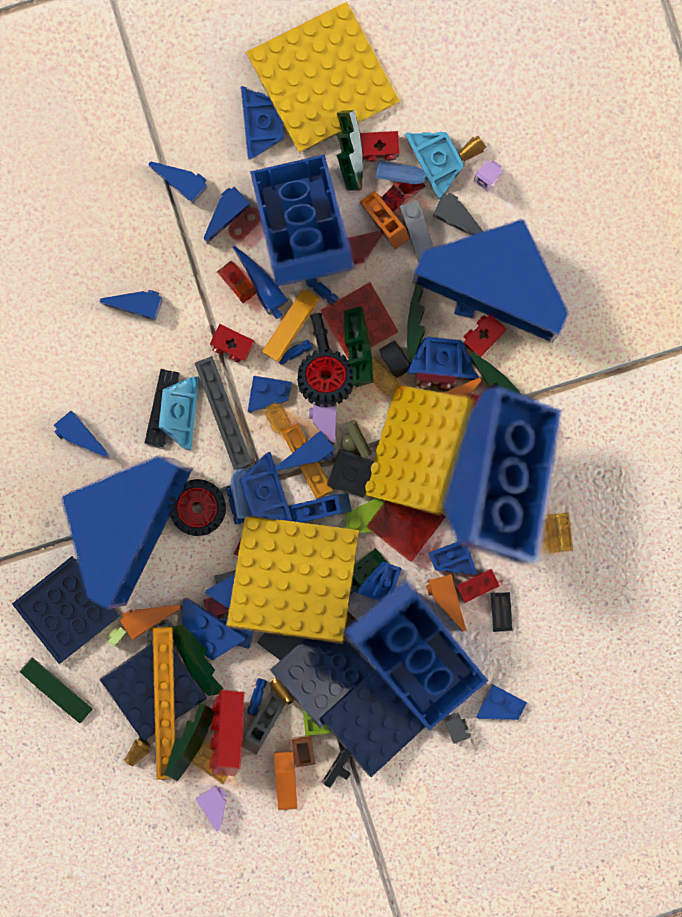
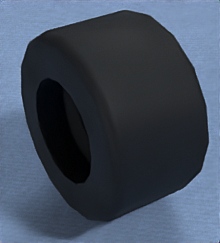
[379,340,410,378]

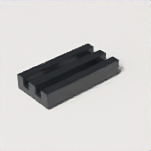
[490,592,513,632]

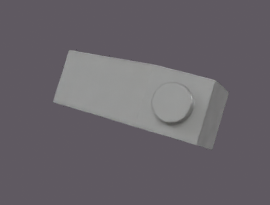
[399,200,434,263]

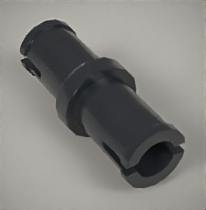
[310,313,331,353]

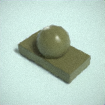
[341,420,372,458]

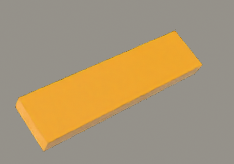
[262,289,320,362]
[281,423,333,499]

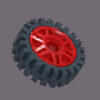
[297,349,354,407]
[169,479,226,536]

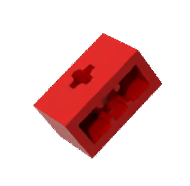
[360,131,400,162]
[463,314,507,357]
[210,324,255,363]
[456,569,500,603]

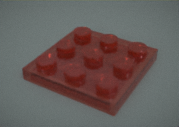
[320,282,399,360]
[365,501,446,562]

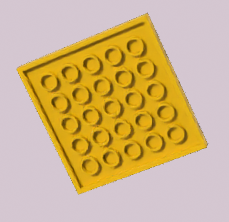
[246,2,400,153]
[364,385,474,514]
[227,517,359,643]

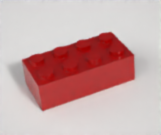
[209,690,245,776]

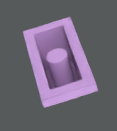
[473,160,503,192]
[309,403,337,444]
[195,785,227,832]

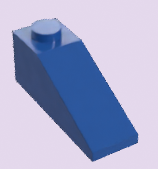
[148,161,208,204]
[203,186,250,243]
[100,290,163,321]
[54,411,110,458]
[276,431,335,471]
[288,493,352,523]

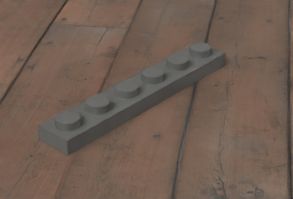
[195,356,252,471]

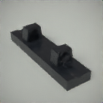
[145,369,180,447]
[322,746,351,788]

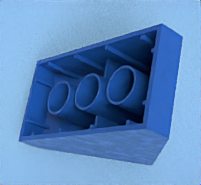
[250,154,354,287]
[412,219,568,343]
[443,387,562,565]
[62,456,193,609]
[345,580,488,730]

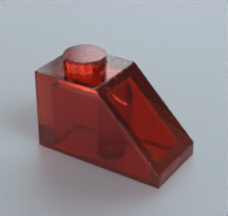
[381,182,425,212]
[347,230,383,265]
[217,260,257,304]

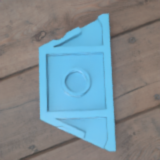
[405,132,464,199]
[159,376,199,450]

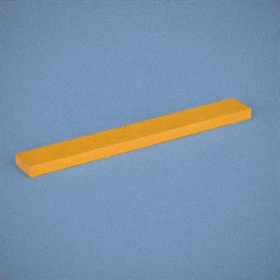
[153,627,175,780]

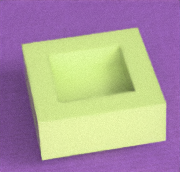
[108,627,127,647]

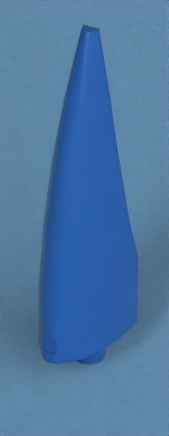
[232,246,288,319]

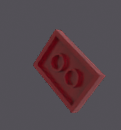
[415,372,456,391]

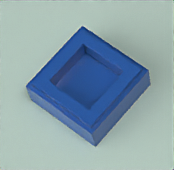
[454,297,476,318]

